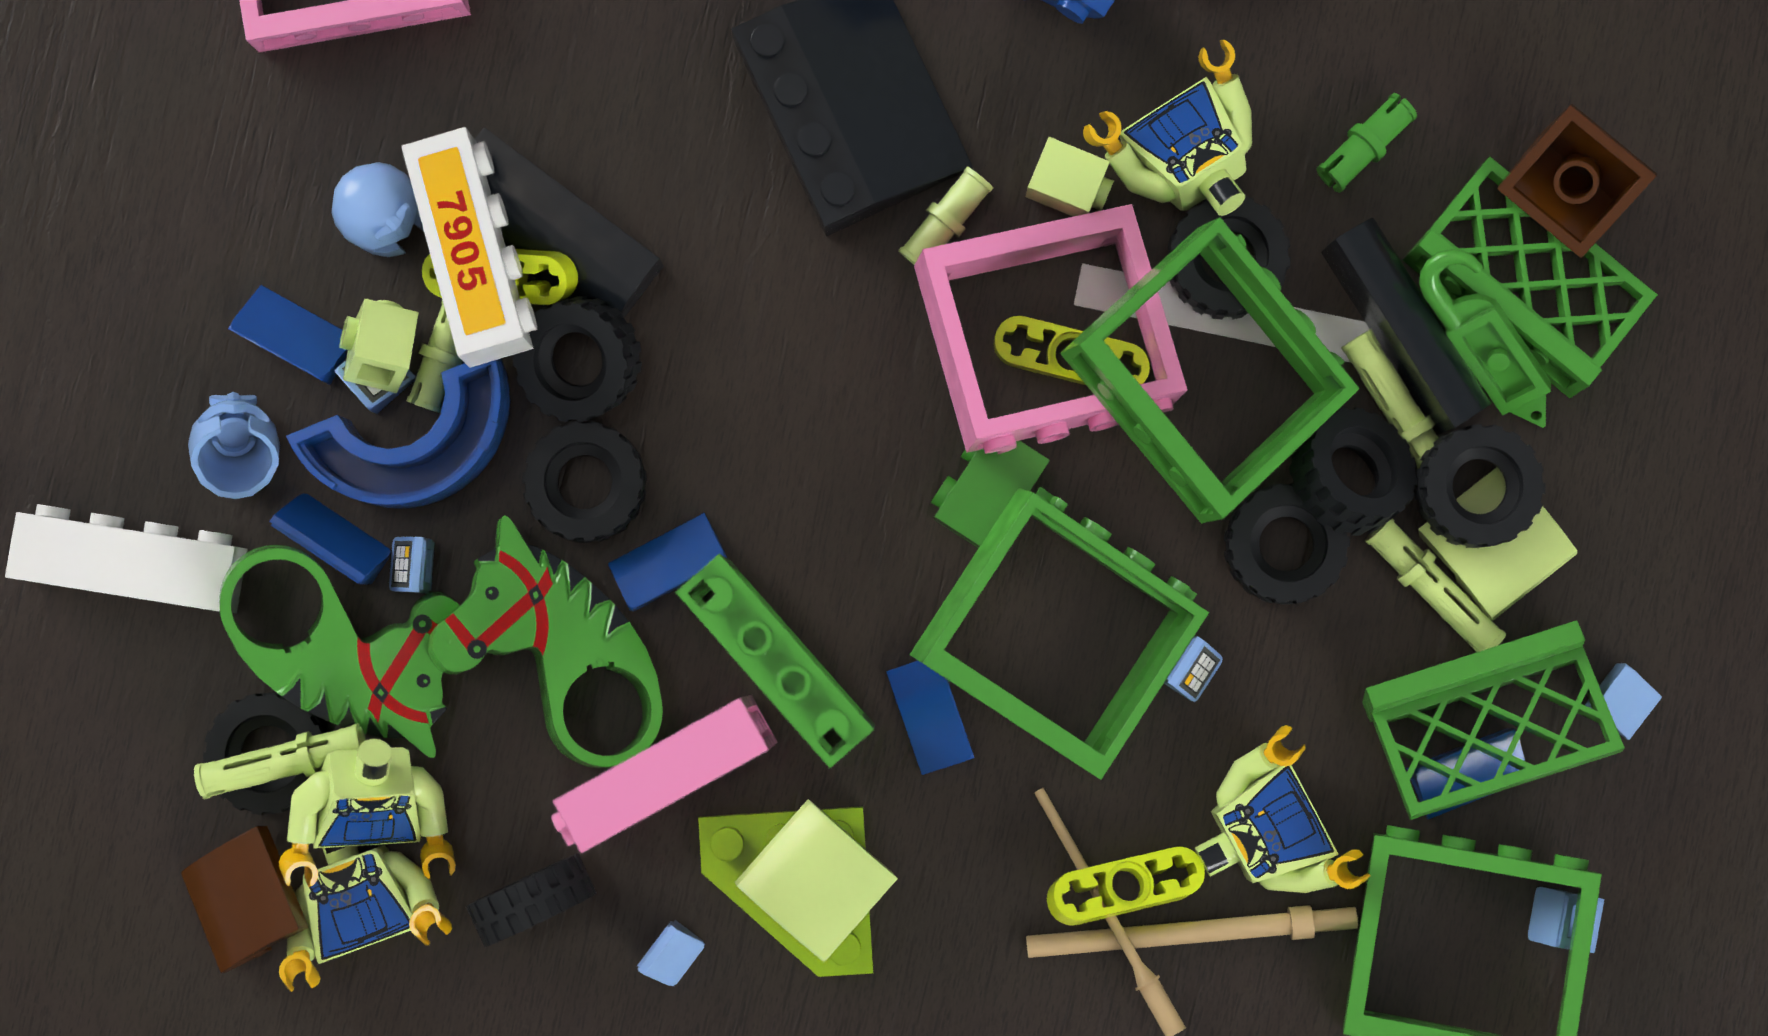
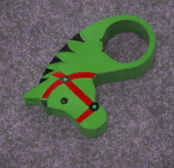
[428,516,663,768]
[219,545,460,758]

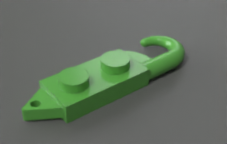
[1419,249,1551,428]

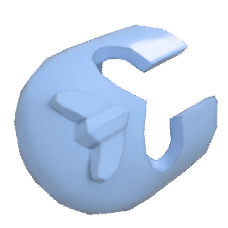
[332,162,424,257]
[188,392,280,499]

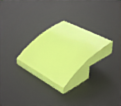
[1418,467,1577,621]
[734,799,898,962]

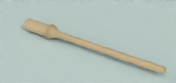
[1034,788,1186,1036]

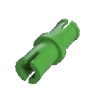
[1316,93,1417,193]

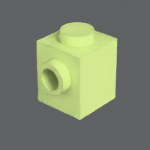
[1025,137,1114,217]
[339,299,419,393]

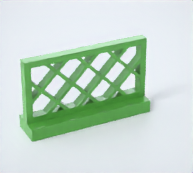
[1403,156,1658,398]
[1362,620,1625,820]

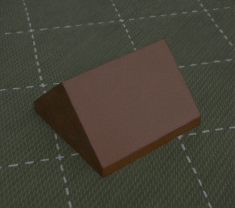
[1497,103,1657,258]

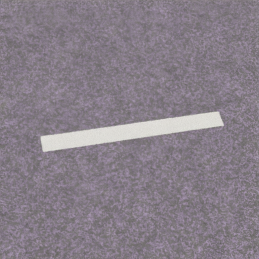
[1074,263,1482,388]

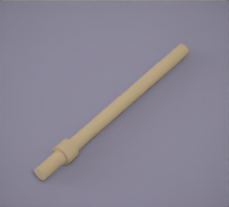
[1026,905,1358,958]

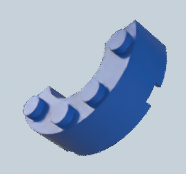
[286,358,510,508]

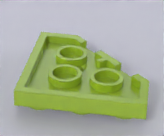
[698,806,873,977]

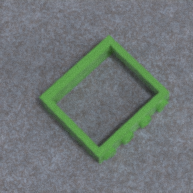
[1060,217,1360,523]
[909,487,1209,780]
[676,554,875,768]
[1343,825,1602,1036]

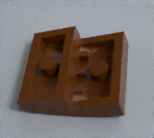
[181,826,309,973]

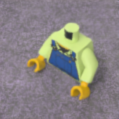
[1083,40,1252,216]
[1195,725,1370,893]
[279,739,456,887]
[279,845,452,992]

